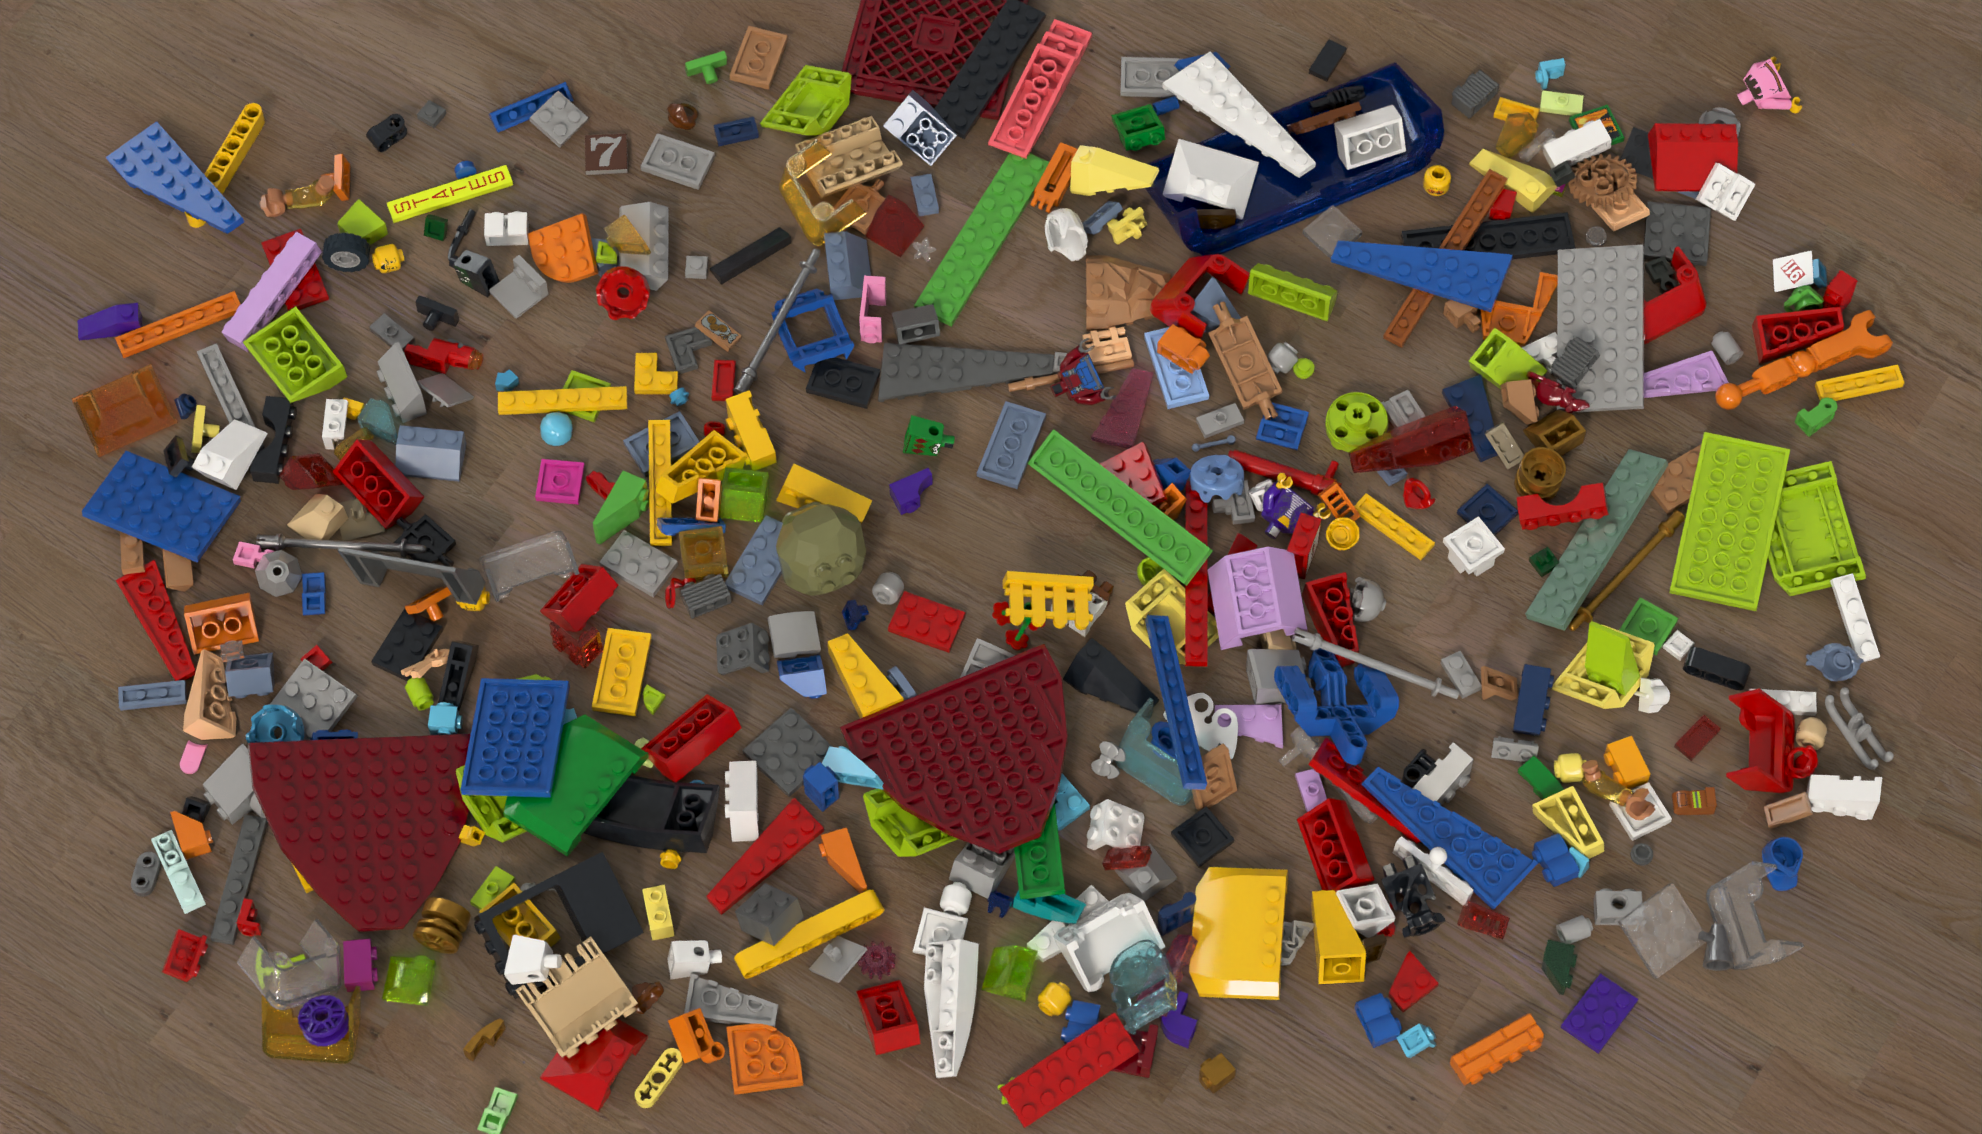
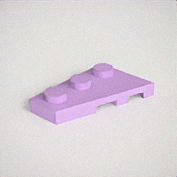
[1214,704,1283,749]

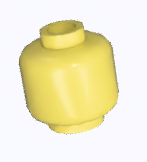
[1554,753,1587,783]

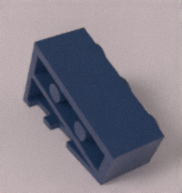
[1512,664,1554,737]

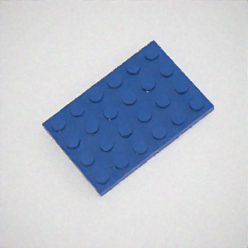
[82,451,241,563]
[460,678,570,798]

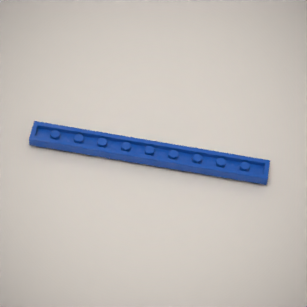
[1145,615,1207,790]

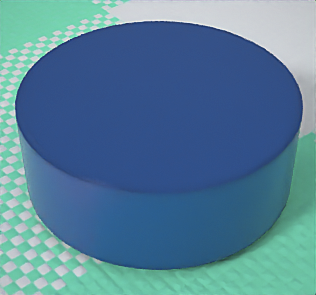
[454,161,476,180]

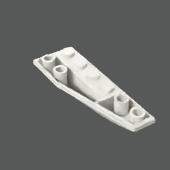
[924,939,979,1078]

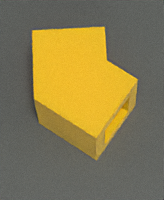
[459,825,485,847]

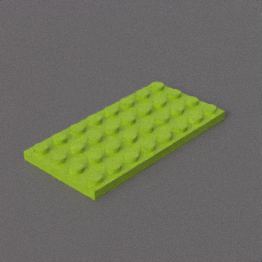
[1669,432,1790,611]

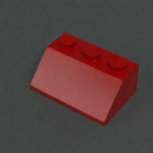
[540,564,618,632]

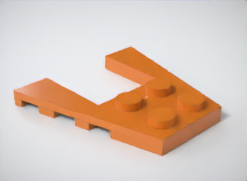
[1480,272,1558,347]

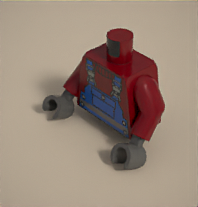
[1050,338,1116,406]

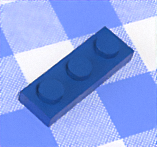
[657,518,726,536]

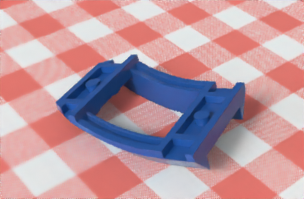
[771,289,854,373]

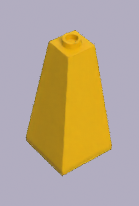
[1311,890,1366,984]

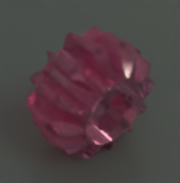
[857,941,896,980]

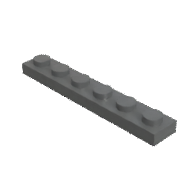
[211,815,268,945]

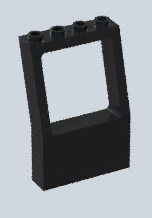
[474,852,644,999]

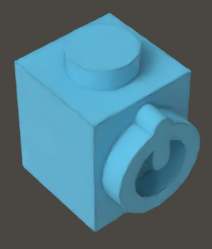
[428,702,463,735]

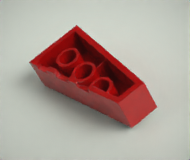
[1752,307,1844,365]

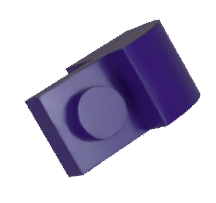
[1161,991,1197,1048]

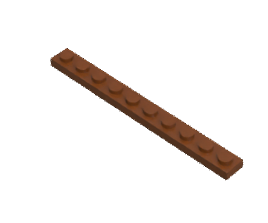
[1383,169,1508,348]

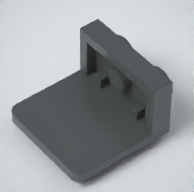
[716,623,770,675]

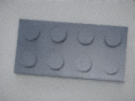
[977,401,1046,489]
[725,515,783,606]

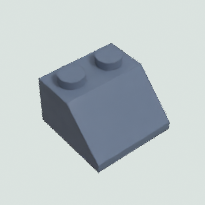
[225,653,275,698]

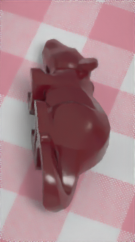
[1527,371,1590,413]

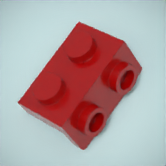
[162,929,208,982]

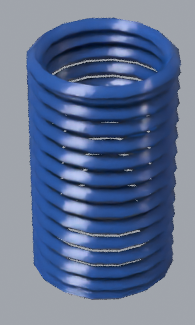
[1153,96,1179,116]

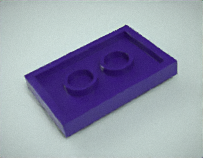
[1561,973,1638,1054]

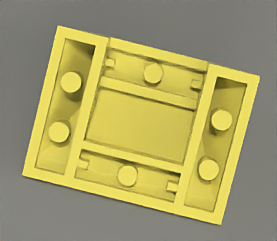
[1125,569,1219,665]
[1552,624,1655,709]

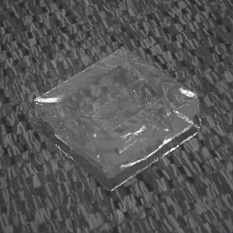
[220,641,245,662]

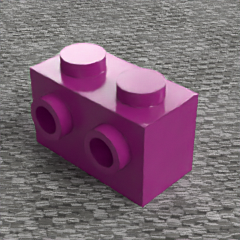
[343,939,379,992]

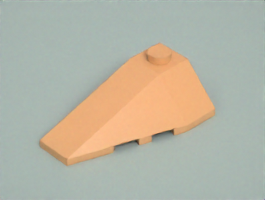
[183,649,237,740]

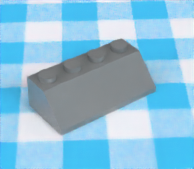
[619,202,669,291]

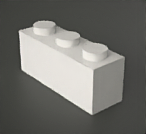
[1543,119,1611,169]

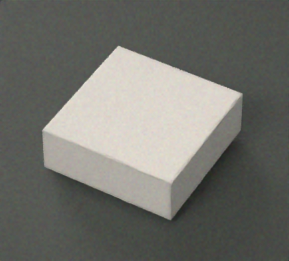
[1663,630,1695,661]

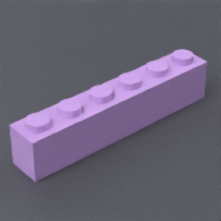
[222,232,322,352]

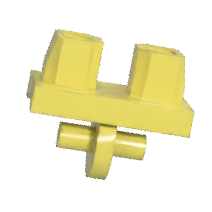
[1107,207,1147,245]

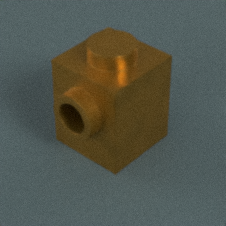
[1199,1053,1236,1094]

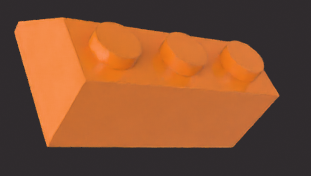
[184,592,259,655]

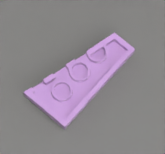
[1644,351,1729,398]

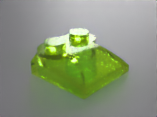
[382,955,436,1006]

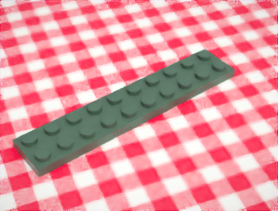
[1525,449,1668,631]

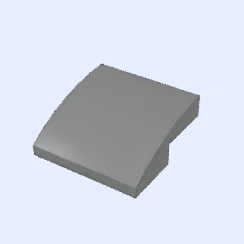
[768,611,821,658]

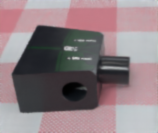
[449,250,500,298]

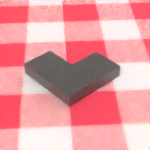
[665,327,712,375]

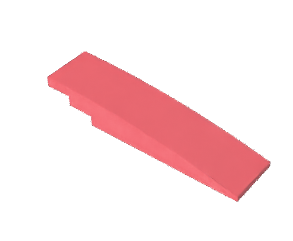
[988,19,1092,159]

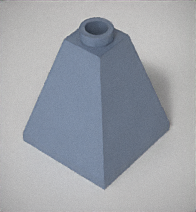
[1191,277,1241,333]

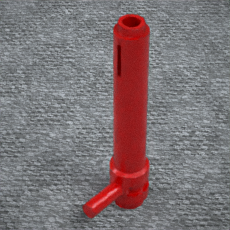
[1228,449,1342,500]

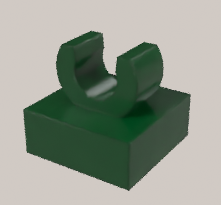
[424,214,448,241]
[1529,547,1559,577]

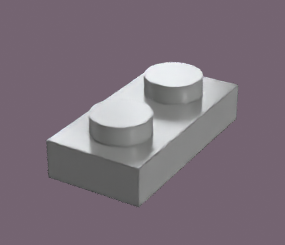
[1440,651,1482,699]

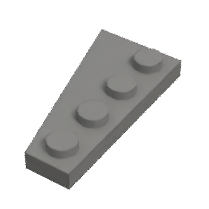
[684,973,779,1027]

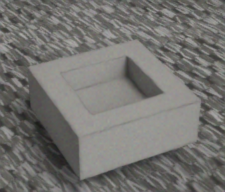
[685,256,708,279]

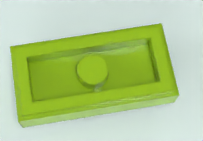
[470,866,515,910]

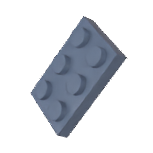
[623,411,700,477]

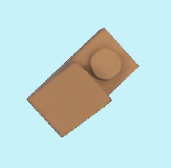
[1481,666,1518,701]

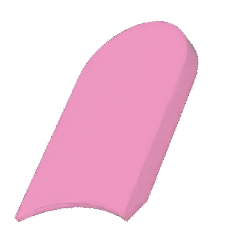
[180,740,208,774]

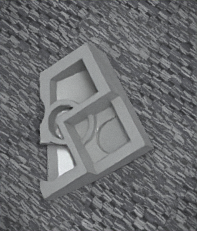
[1281,920,1314,966]

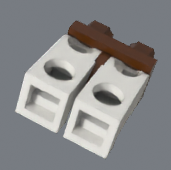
[1051,570,1114,637]

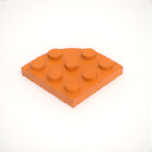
[528,213,598,283]
[727,1024,803,1095]

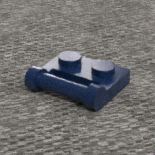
[1157,892,1196,936]

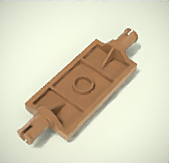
[1208,301,1283,420]

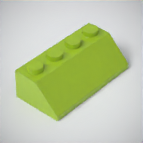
[1248,263,1338,321]

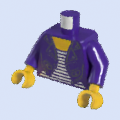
[1261,473,1331,539]

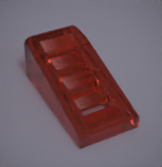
[1457,901,1510,939]

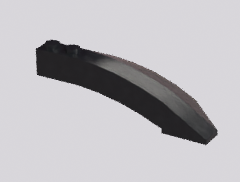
[583,775,720,853]

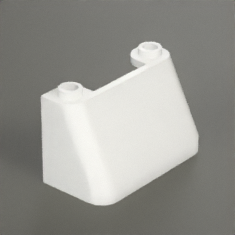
[1053,893,1165,992]

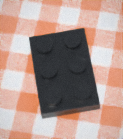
[806,357,880,409]
[371,608,444,681]

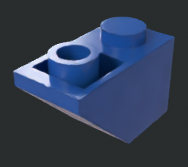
[1153,457,1191,491]

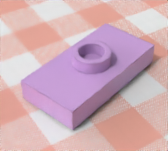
[1295,769,1327,812]

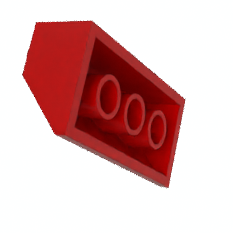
[333,439,424,529]
[641,694,742,783]
[1297,798,1374,892]

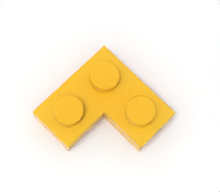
[634,353,678,394]

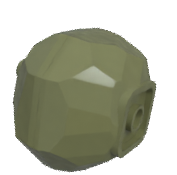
[776,502,867,596]

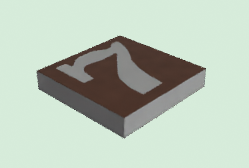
[585,134,628,175]

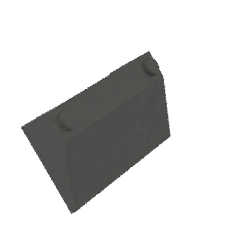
[338,547,486,605]

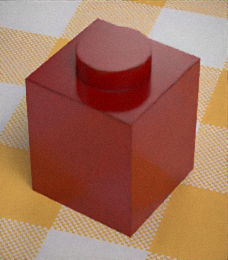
[1489,189,1517,220]

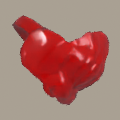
[1403,478,1436,509]
[1787,745,1818,779]

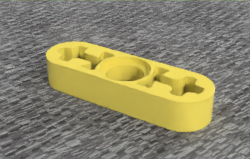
[635,1048,683,1108]

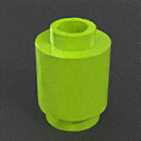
[405,677,434,711]

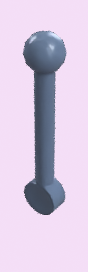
[1192,435,1236,452]

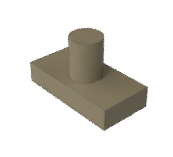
[1485,421,1525,470]

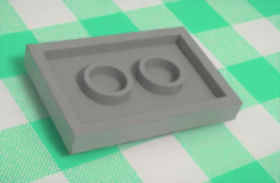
[1120,57,1183,97]
[641,133,715,190]
[599,530,678,598]

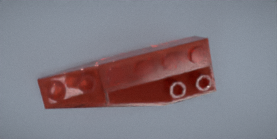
[1348,406,1475,473]

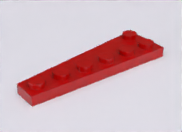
[116,560,196,681]
[1308,737,1420,844]
[706,798,824,915]

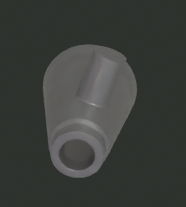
[1698,924,1734,971]

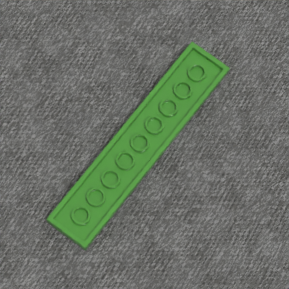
[914,153,1049,327]
[1027,429,1213,586]

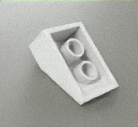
[192,419,268,490]

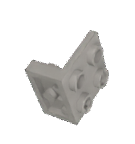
[490,255,549,318]

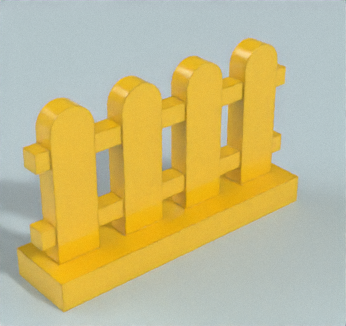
[1002,571,1094,630]

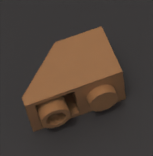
[1500,379,1539,425]

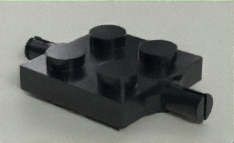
[394,514,456,567]

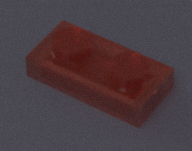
[1102,846,1152,870]

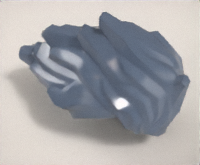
[1806,643,1864,681]

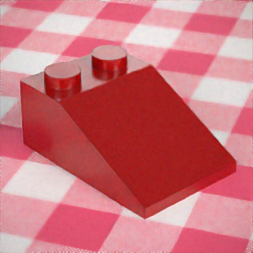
[856,980,920,1055]

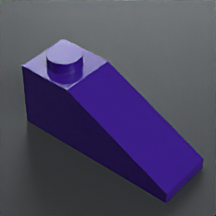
[78,303,143,340]

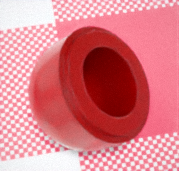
[703,421,725,437]

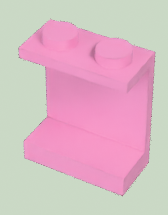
[859,276,887,343]

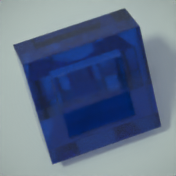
[842,600,869,631]
[987,891,1014,918]

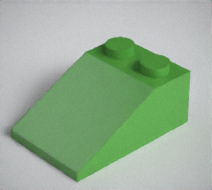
[593,471,649,544]

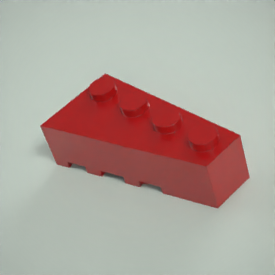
[1301,572,1359,667]

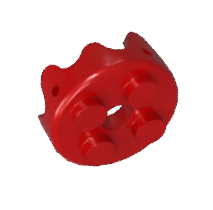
[595,266,650,320]

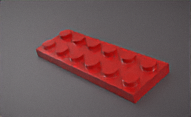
[998,1012,1139,1128]

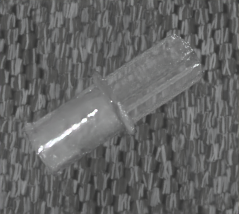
[1518,128,1556,163]

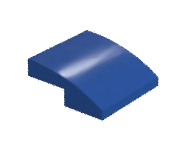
[1256,403,1309,450]

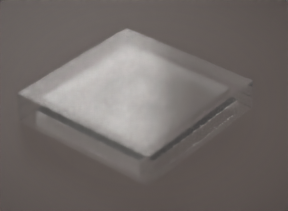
[1302,205,1362,259]

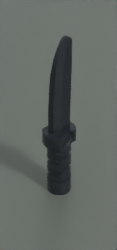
[448,209,476,261]

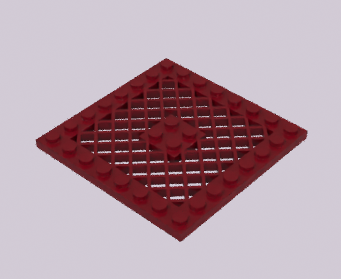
[841,0,1029,121]

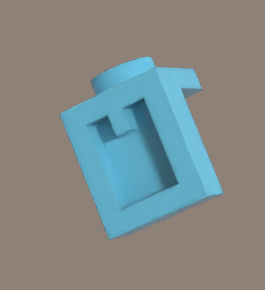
[1535,58,1565,90]
[1396,1023,1437,1058]

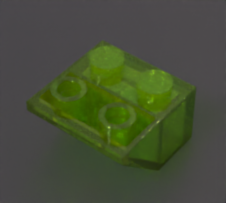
[720,467,770,522]
[981,945,1038,1002]

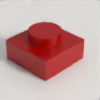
[300,645,333,671]

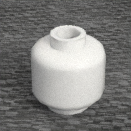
[940,882,972,916]

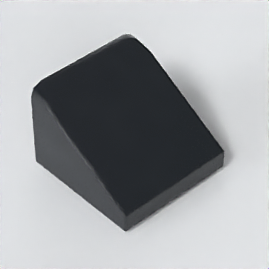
[182,796,211,824]

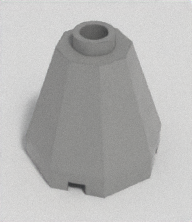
[255,550,302,597]

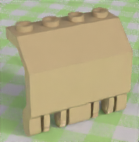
[516,936,638,1058]

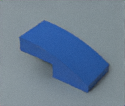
[302,572,326,616]

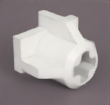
[1248,479,1273,511]
[1634,678,1670,713]

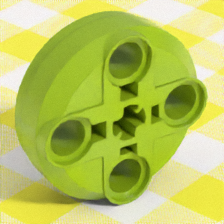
[1325,392,1388,453]

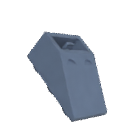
[883,90,957,166]

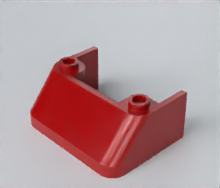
[1644,246,1707,344]
[1150,254,1250,339]
[1726,688,1795,793]

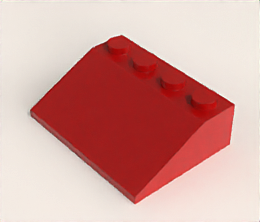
[1648,123,1738,192]

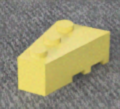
[1533,786,1604,859]

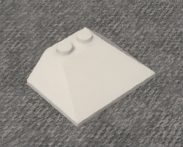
[1162,139,1259,220]

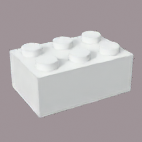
[1334,105,1406,170]

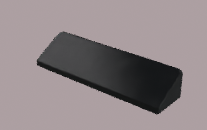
[709,227,791,285]

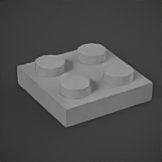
[529,91,588,148]

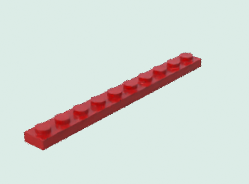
[1185,481,1208,667]

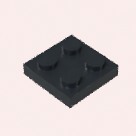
[1171,806,1234,868]

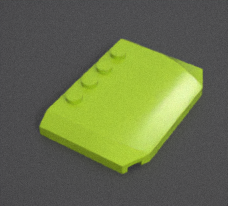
[1768,461,1866,596]

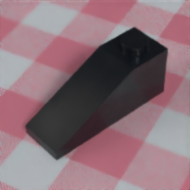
[438,640,479,711]

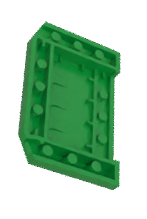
[504,714,649,857]

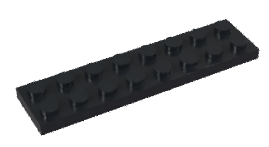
[934,0,1046,140]
[1401,212,1575,260]

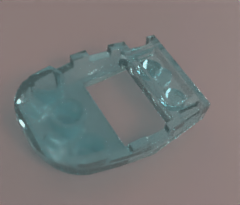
[1109,940,1177,1035]

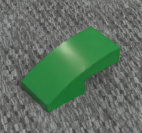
[1518,756,1565,800]

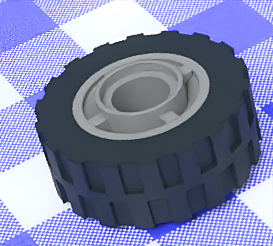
[322,233,370,272]

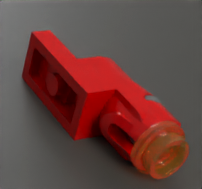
[404,338,483,374]

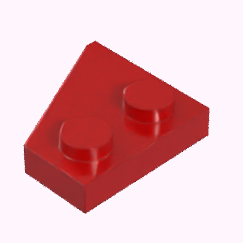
[1388,951,1438,1012]

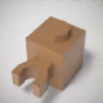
[1443,300,1481,333]

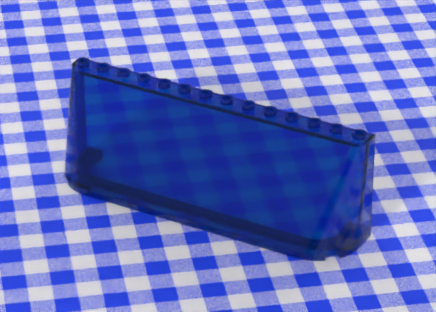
[1145,62,1444,256]

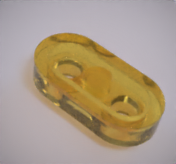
[334,427,374,461]

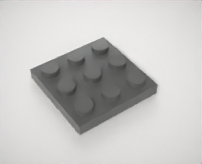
[1644,201,1711,266]
[743,708,833,797]

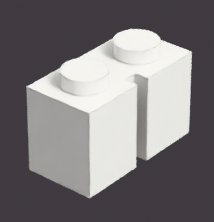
[484,211,529,246]

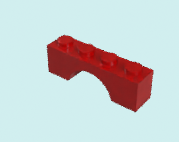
[1516,482,1609,530]

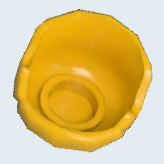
[1326,517,1360,551]

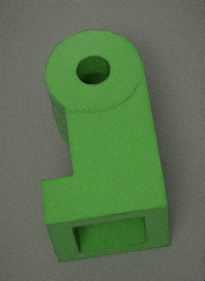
[1795,398,1837,437]

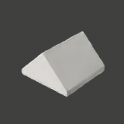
[1336,883,1395,938]

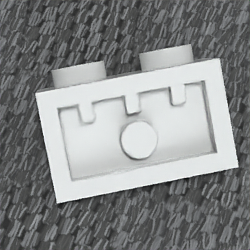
[322,399,348,449]

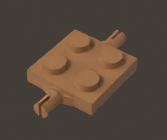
[831,179,890,235]

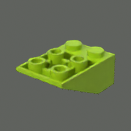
[1469,328,1548,389]

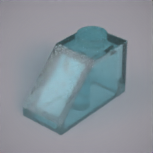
[357,398,398,445]

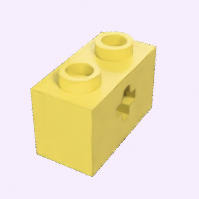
[642,885,675,941]

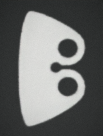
[1163,693,1238,759]

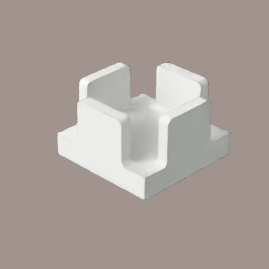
[1443,516,1505,576]

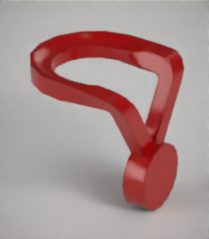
[665,577,696,609]

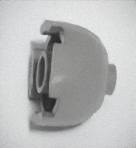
[1349,577,1386,622]

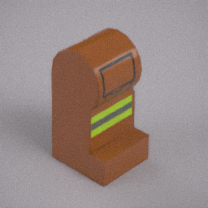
[1672,787,1717,815]

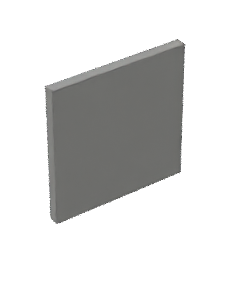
[417,373,474,407]
[809,936,867,983]

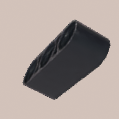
[1683,647,1751,690]

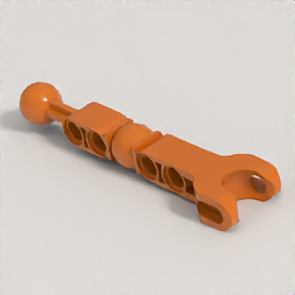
[1715,310,1893,410]

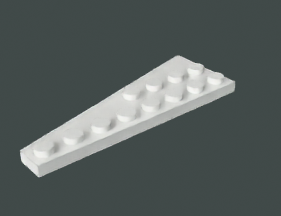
[1162,51,1316,178]

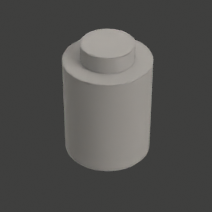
[1711,331,1744,365]
[1556,915,1593,946]

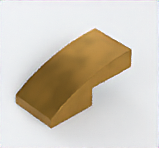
[463,1018,506,1061]

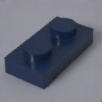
[713,117,759,147]

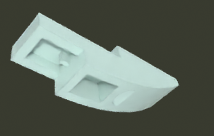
[151,830,206,914]

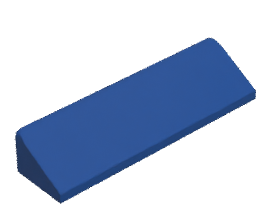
[488,82,574,132]

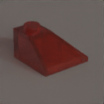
[866,195,924,257]
[279,453,344,490]

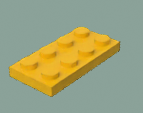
[592,628,652,716]

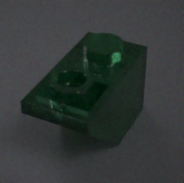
[1541,939,1577,995]

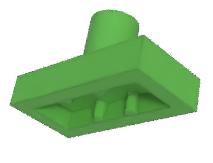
[685,51,727,84]

